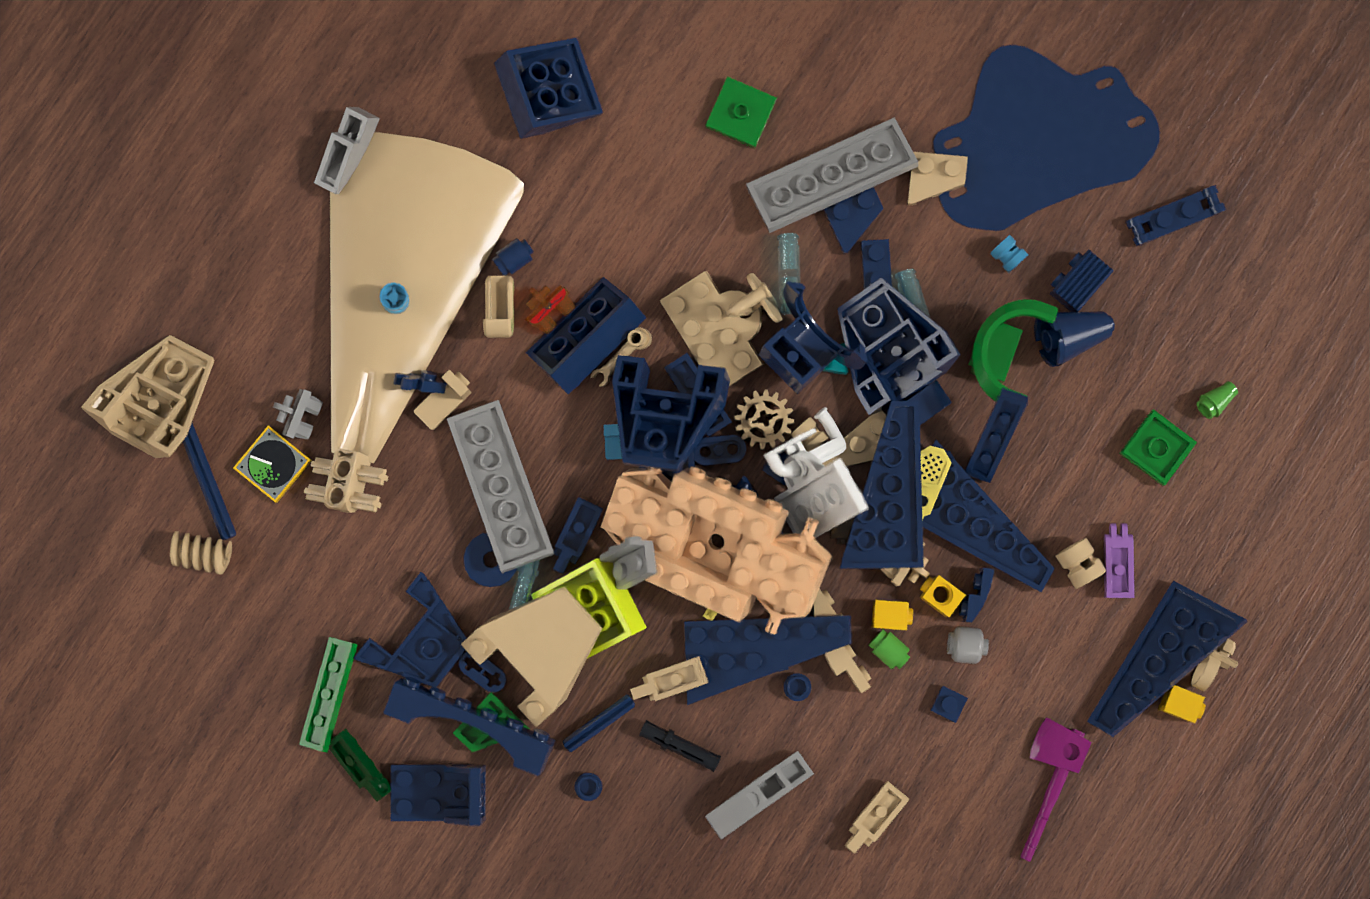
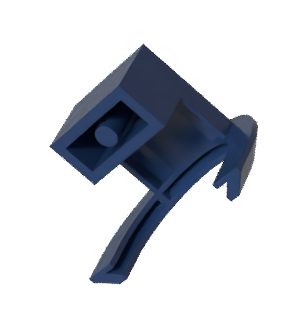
[759,281,867,394]

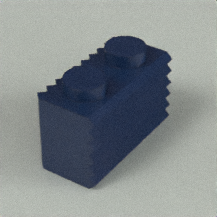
[1049,249,1113,312]

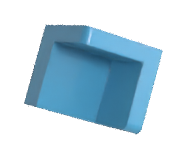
[604,424,622,460]

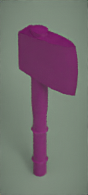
[1020,717,1092,862]

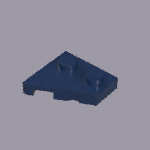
[823,187,883,255]

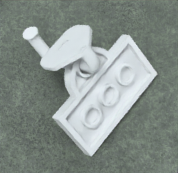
[764,407,868,538]

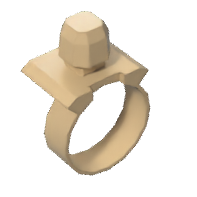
[1191,639,1238,692]

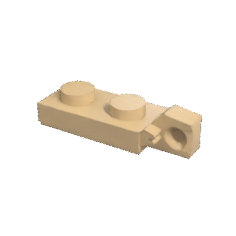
[630,656,708,701]
[845,781,909,854]

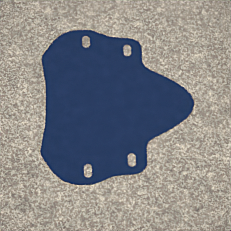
[933,45,1160,231]

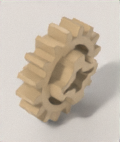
[734,389,794,450]

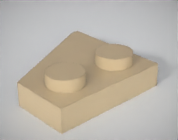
[908,152,968,206]

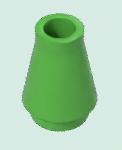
[1196,381,1238,419]

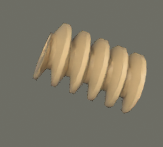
[170,531,232,574]

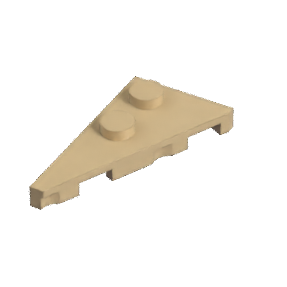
[823,411,886,467]

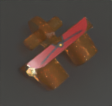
[525,285,575,334]

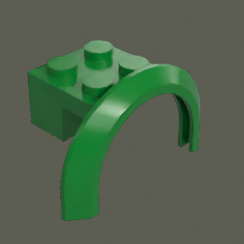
[968,299,1058,402]

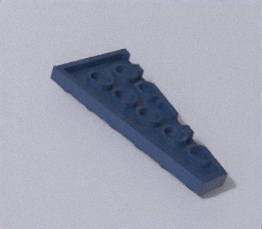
[839,401,924,569]
[921,439,1055,592]
[1087,580,1248,737]
[684,615,852,705]

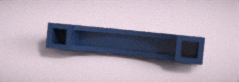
[383,677,555,776]

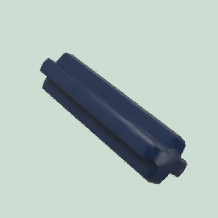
[562,695,635,752]

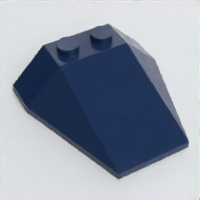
[837,278,960,415]

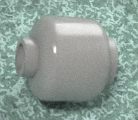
[947,626,989,664]

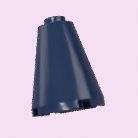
[1034,311,1115,367]

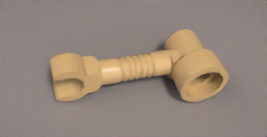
[590,328,652,387]

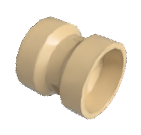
[790,417,829,452]

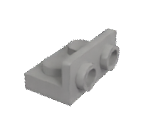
[600,536,657,590]

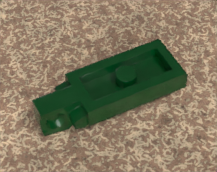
[329,729,392,802]

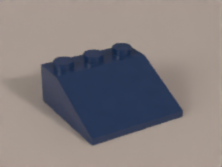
[494,37,603,139]

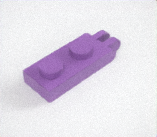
[1104,523,1134,598]

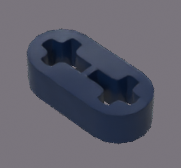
[459,652,507,692]

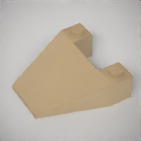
[461,587,602,727]

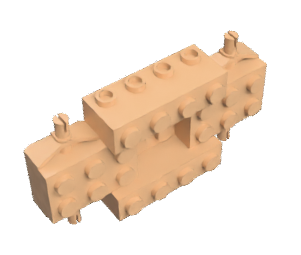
[600,467,832,634]

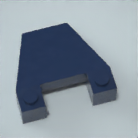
[612,355,730,471]

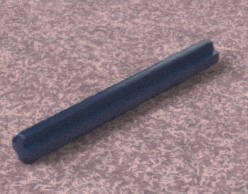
[182,423,236,540]

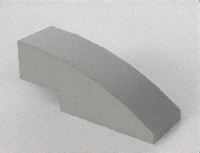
[314,107,380,194]

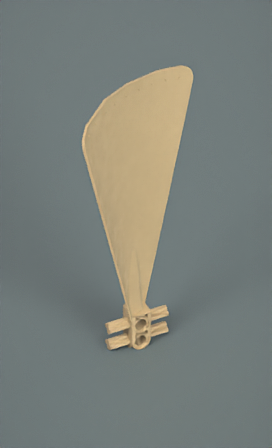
[304,132,524,513]

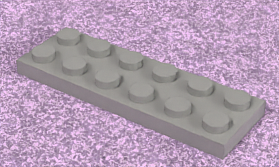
[746,118,918,233]
[447,400,554,573]

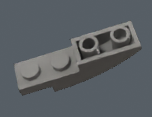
[705,751,814,839]

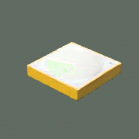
[233,426,312,503]

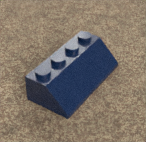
[526,277,646,394]

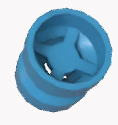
[990,235,1029,273]
[380,282,409,314]

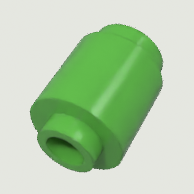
[868,629,910,670]

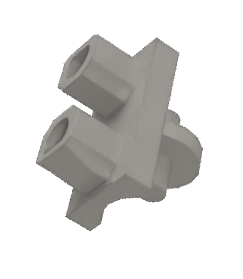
[273,389,323,439]

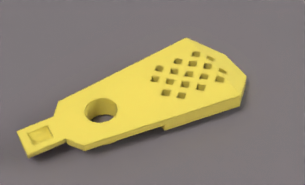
[921,446,951,521]

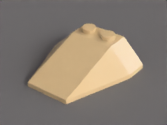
[82,335,215,458]

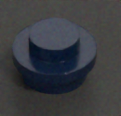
[783,673,811,701]
[574,773,602,801]

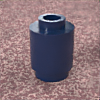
[492,238,534,276]

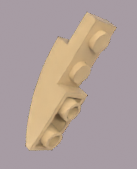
[812,589,871,693]

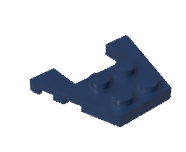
[354,572,467,688]

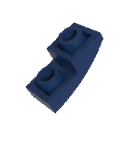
[905,380,952,425]
[959,568,994,623]

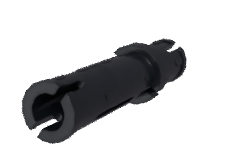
[639,720,721,772]

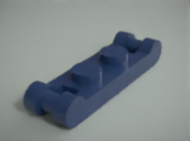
[1126,185,1226,247]

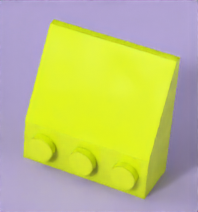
[531,558,647,659]

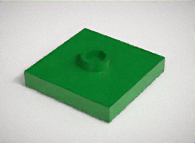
[705,76,777,149]
[1119,409,1197,486]

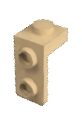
[414,370,472,430]

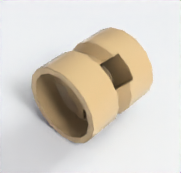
[1055,538,1107,589]

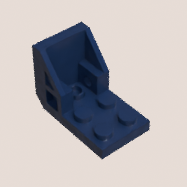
[391,764,486,826]

